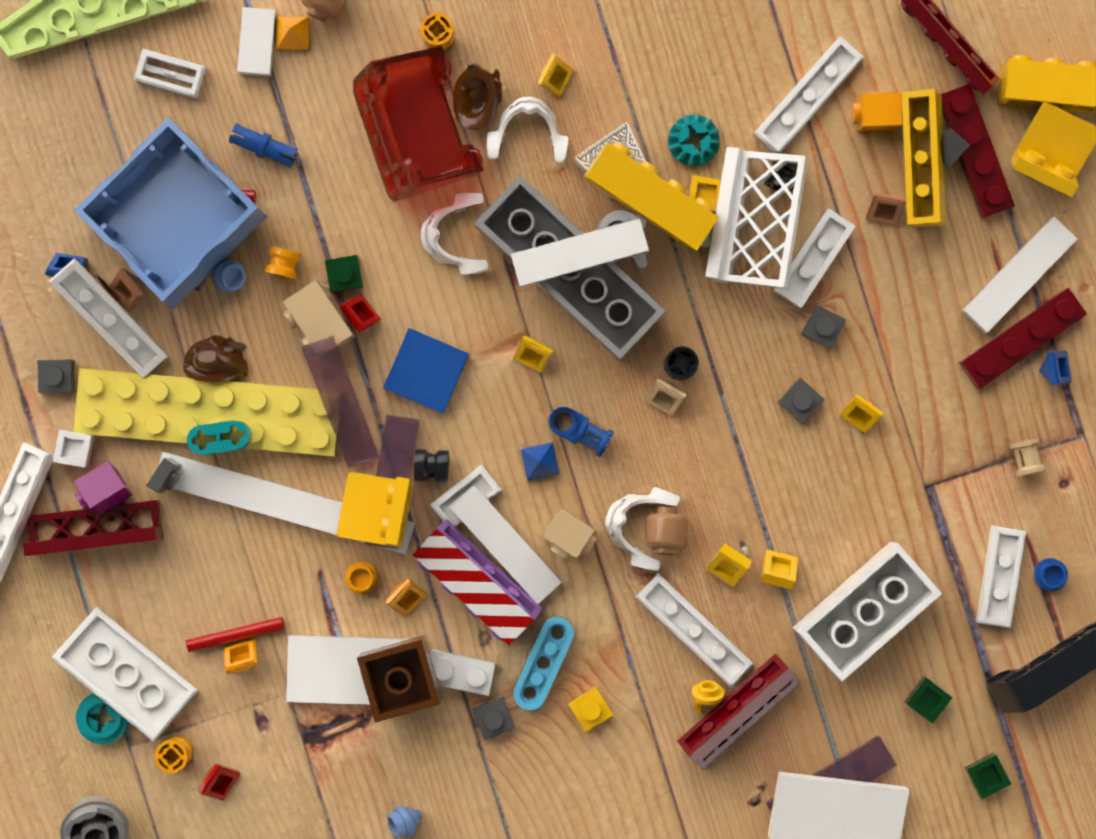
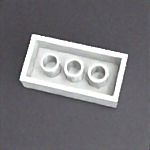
[792,541,942,682]

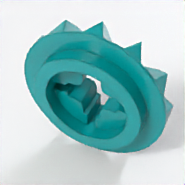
[668,114,720,167]
[76,693,129,744]

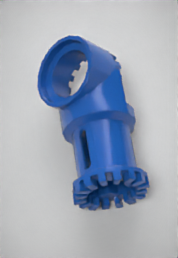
[548,407,614,457]

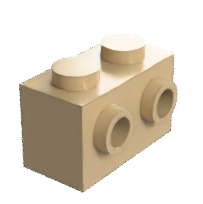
[283,280,356,359]
[543,507,596,560]

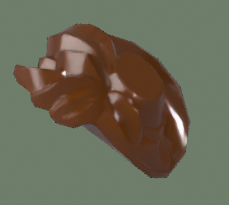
[453,63,502,130]
[183,335,248,382]

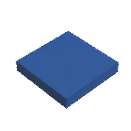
[383,328,469,414]

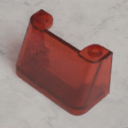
[352,46,484,202]

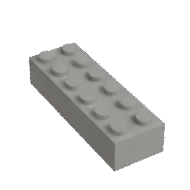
[474,175,666,361]

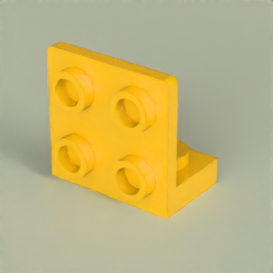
[1011,102,1096,197]
[337,472,414,548]

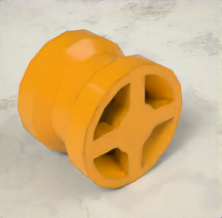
[264,246,302,280]

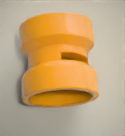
[420,13,455,53]
[154,735,194,774]

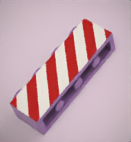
[413,519,542,645]

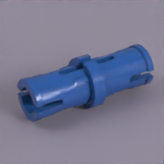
[229,123,298,168]

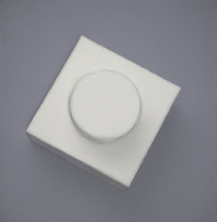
[53,429,94,468]

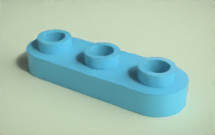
[513,616,574,711]

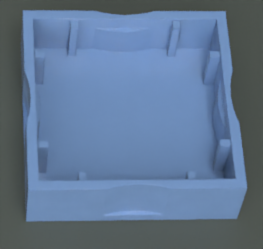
[74,117,267,309]

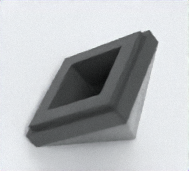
[942,128,970,166]

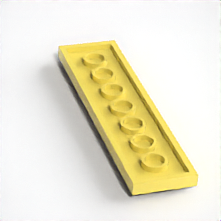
[73,368,342,457]

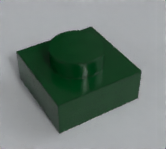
[325,255,364,294]
[904,676,953,724]
[964,753,1011,799]

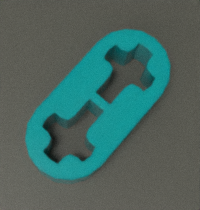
[187,420,252,455]

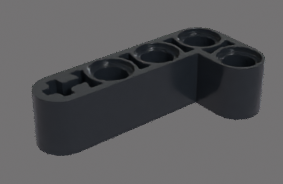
[986,622,1096,713]

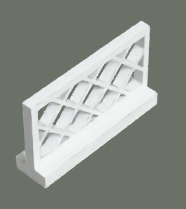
[705,147,808,289]

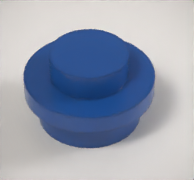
[1034,558,1068,591]

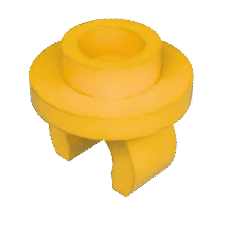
[691,680,725,714]

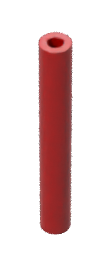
[186,617,285,653]

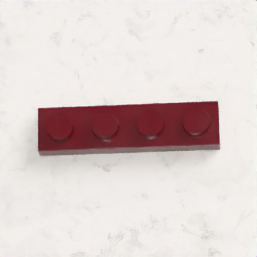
[901,0,1001,95]
[941,84,1015,219]
[959,288,1087,389]

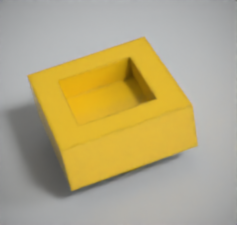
[689,175,721,214]
[706,543,752,587]
[760,549,798,590]
[568,686,613,733]

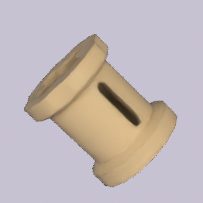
[1009,438,1046,476]

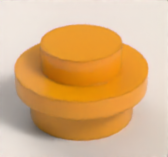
[345,561,378,594]

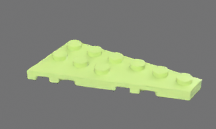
[0,0,207,59]

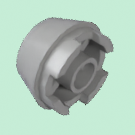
[60,795,129,839]

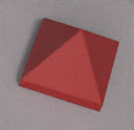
[340,294,381,333]
[198,764,241,801]

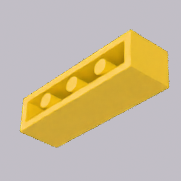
[997,55,1096,114]
[902,89,947,228]
[583,141,719,251]

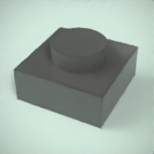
[801,305,846,350]
[37,359,75,394]
[777,378,825,424]
[146,458,181,493]
[472,696,515,740]

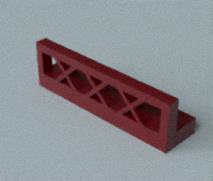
[23,500,163,556]
[677,653,800,769]

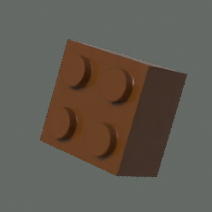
[357,635,443,723]

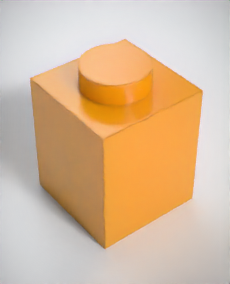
[851,92,902,132]

